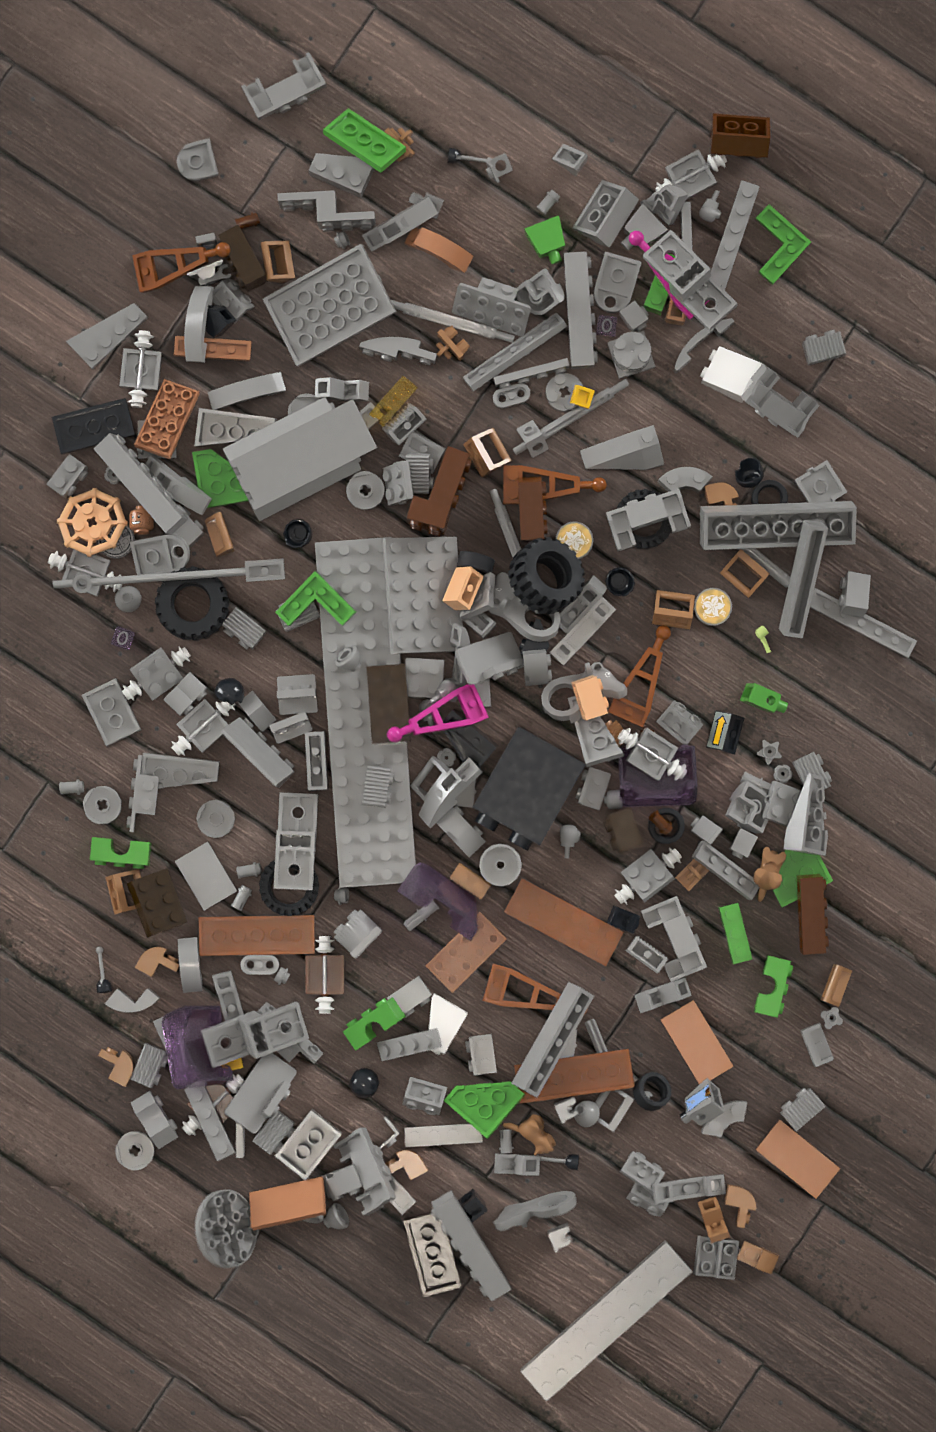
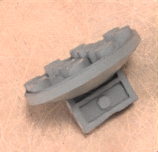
[195,1190,259,1268]

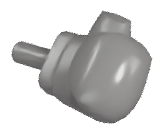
[699,190,721,222]
[429,680,457,704]
[419,699,434,726]
[560,825,580,859]

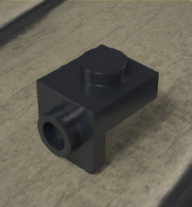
[606,905,640,934]

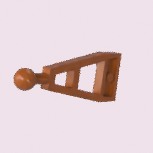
[132,242,230,293]
[503,466,607,504]
[608,625,671,728]
[482,964,588,1015]

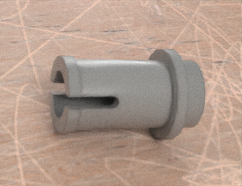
[537,190,560,215]
[59,779,84,795]
[236,862,262,879]
[231,885,252,911]
[499,1130,514,1154]

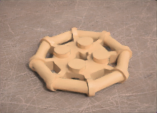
[57,488,128,557]

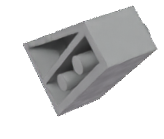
[308,153,374,198]

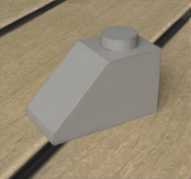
[690,816,723,845]

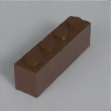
[797,874,829,955]

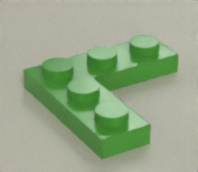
[756,204,811,285]
[275,571,356,626]

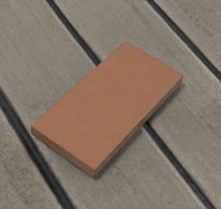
[134,379,200,459]
[426,912,507,993]
[660,1000,734,1085]
[755,1119,840,1199]
[249,1177,326,1231]

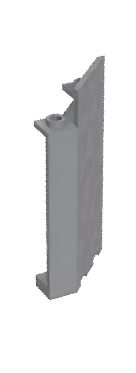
[223,397,377,521]

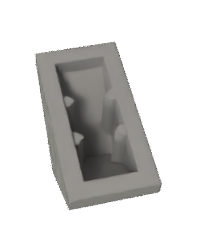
[552,144,588,176]
[462,613,497,640]
[238,691,276,732]

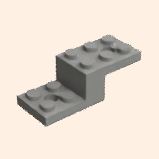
[277,190,376,232]
[643,230,738,331]
[274,793,318,890]
[201,1002,309,1068]

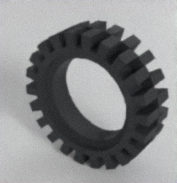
[617,489,671,550]
[259,860,319,916]

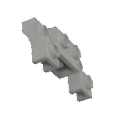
[241,52,326,120]
[741,364,820,438]
[606,489,691,551]
[641,896,707,982]
[333,1127,396,1215]

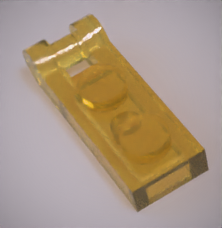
[369,376,418,427]

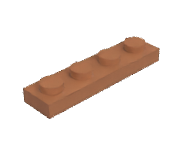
[174,336,252,361]

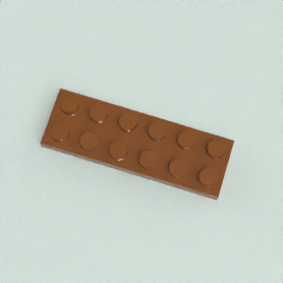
[504,879,624,966]
[199,915,315,956]
[514,1048,635,1104]

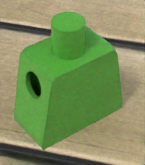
[524,216,565,265]
[740,683,788,713]

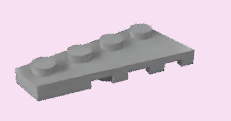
[66,303,148,370]
[568,696,624,767]
[141,752,220,789]

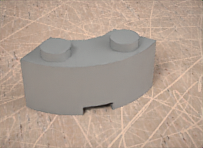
[658,467,713,493]
[522,649,552,686]
[437,805,486,857]
[131,1091,178,1149]
[701,1100,747,1137]
[320,1164,362,1201]

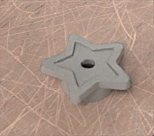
[757,740,782,765]

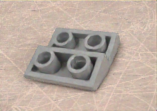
[693,1236,739,1280]

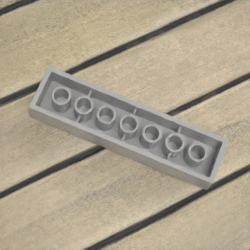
[700,501,857,550]

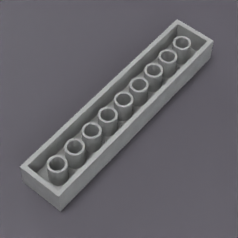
[521,1240,692,1401]

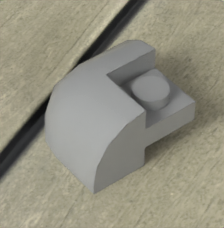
[516,268,564,315]
[725,781,768,833]

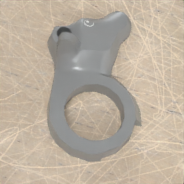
[488,572,561,642]
[541,662,628,723]
[493,1191,577,1231]

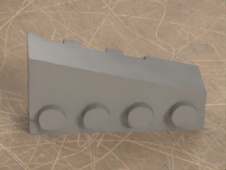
[194,408,277,446]

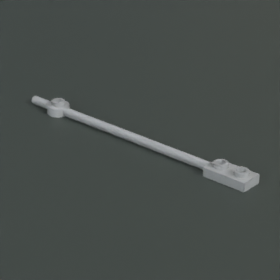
[53,559,285,593]

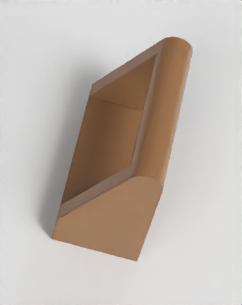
[261,241,295,283]
[463,428,512,477]
[205,512,235,557]
[720,549,770,598]
[652,590,695,629]
[106,869,141,914]
[820,964,852,1007]

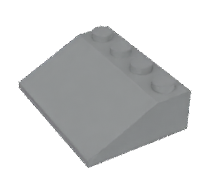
[221,717,295,788]

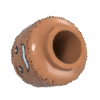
[129,506,154,535]

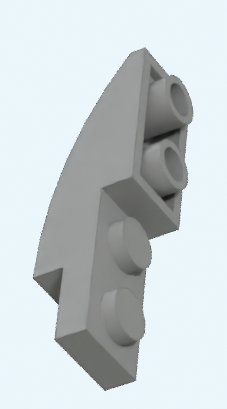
[362,196,438,252]
[359,337,437,365]
[145,455,212,515]
[419,758,482,828]

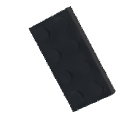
[52,398,136,455]

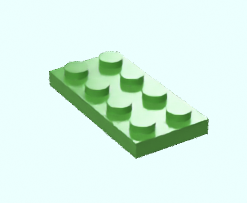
[323,108,406,173]

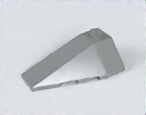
[580,425,664,470]
[784,774,828,856]

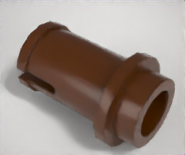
[235,212,260,230]
[648,811,673,835]

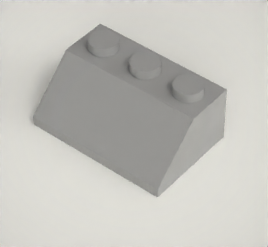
[573,180,639,248]

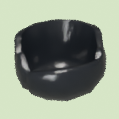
[735,458,764,488]
[283,519,312,548]
[605,567,635,596]
[215,678,244,705]
[349,1068,379,1099]

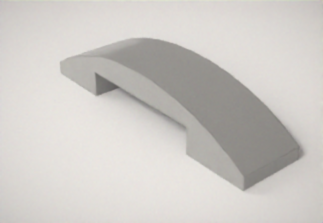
[184,286,214,363]
[673,318,734,374]
[207,372,286,410]
[550,597,616,665]
[445,623,470,702]
[212,971,244,1021]
[653,1174,726,1204]

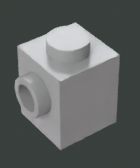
[619,301,649,332]
[729,828,758,859]

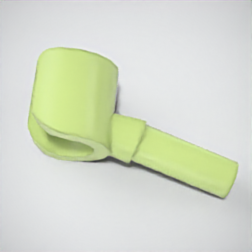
[755,626,771,653]

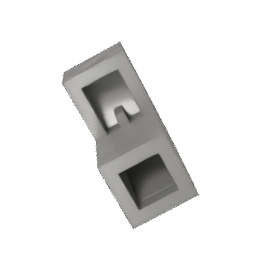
[315,377,369,401]
[178,937,202,993]
[634,977,692,1013]
[105,988,161,1012]

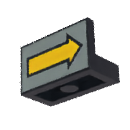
[706,710,744,755]

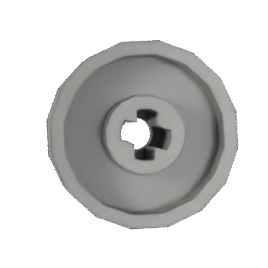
[479,844,522,886]

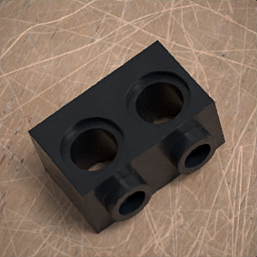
[458,1189,488,1223]

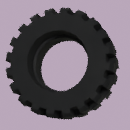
[508,537,585,614]
[155,566,230,641]

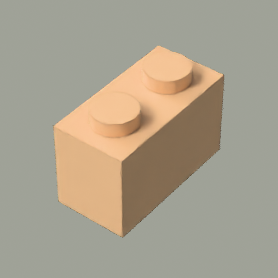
[442,567,484,610]
[571,675,609,721]

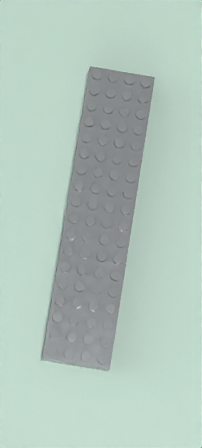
[315,537,417,888]

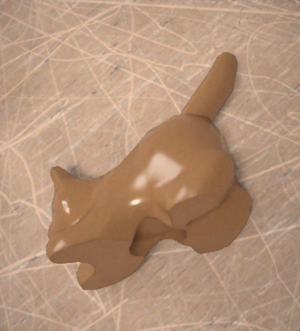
[753,847,786,902]
[503,1114,556,1156]

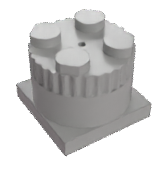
[607,331,655,379]
[334,909,383,958]

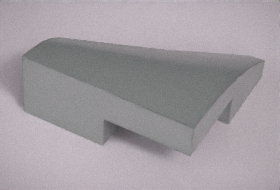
[640,184,689,225]

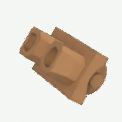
[384,128,415,162]
[436,325,470,361]
[675,859,710,891]

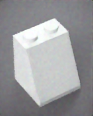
[700,346,762,403]
[429,993,468,1055]

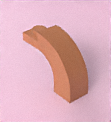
[405,227,474,273]

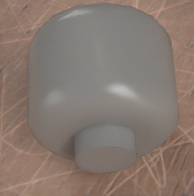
[604,790,623,809]

